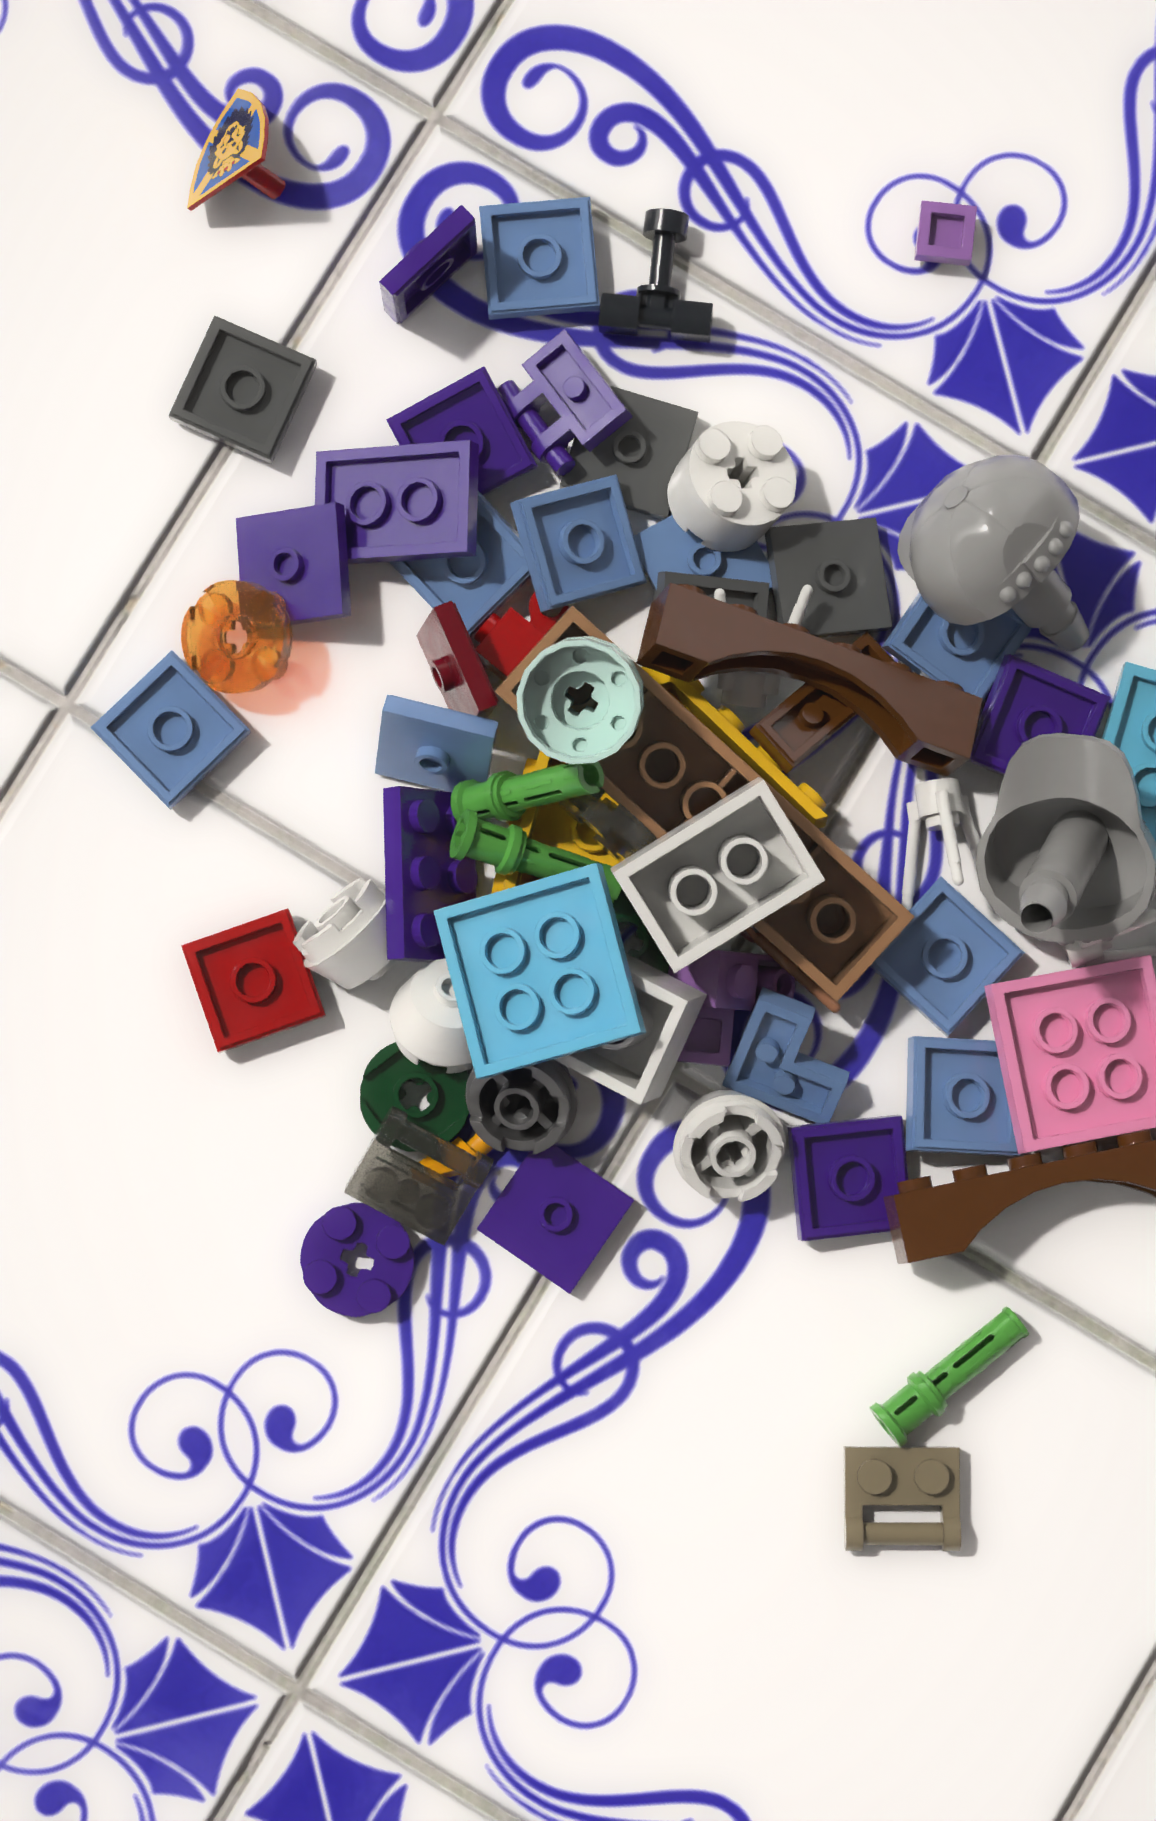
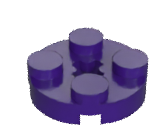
[300,1202,415,1317]

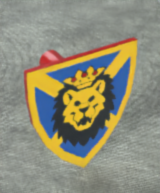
[187,88,285,211]

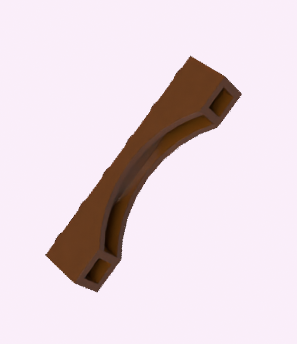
[636,582,983,777]
[883,1129,1156,1264]

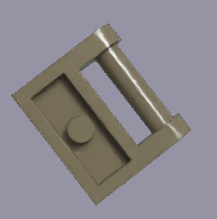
[843,1446,961,1551]

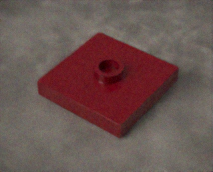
[416,600,499,718]

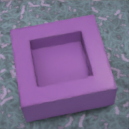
[914,200,977,266]
[677,1006,735,1067]

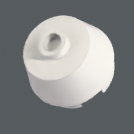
[293,878,396,989]
[390,958,473,1074]
[673,1090,786,1202]

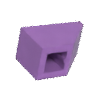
[668,950,796,1011]

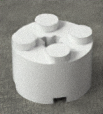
[667,421,796,552]

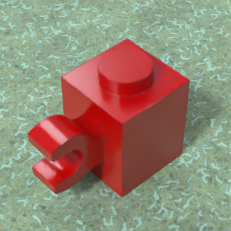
[474,592,569,681]

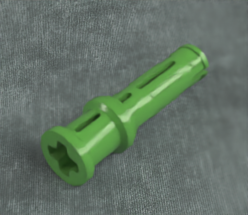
[450,761,604,823]
[449,809,622,903]
[869,1306,1029,1448]

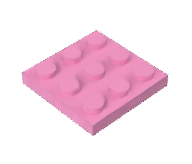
[984,955,1156,1154]

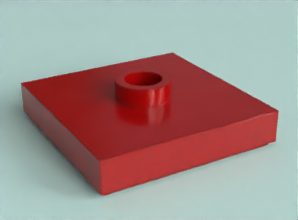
[181,908,326,1054]

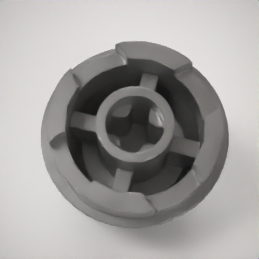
[465,1059,578,1154]

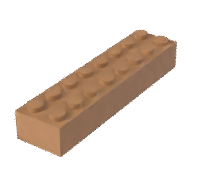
[494,605,915,1002]

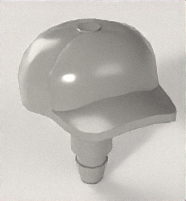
[897,455,1089,652]
[976,733,1156,945]

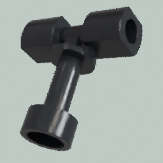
[598,208,713,343]

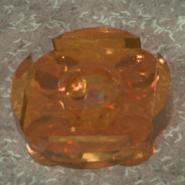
[181,580,293,694]

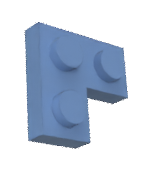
[722,987,850,1123]

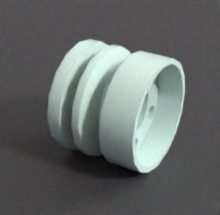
[516,636,644,764]

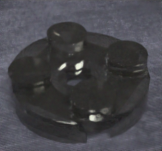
[557,787,657,860]

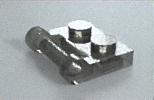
[344,1105,493,1245]

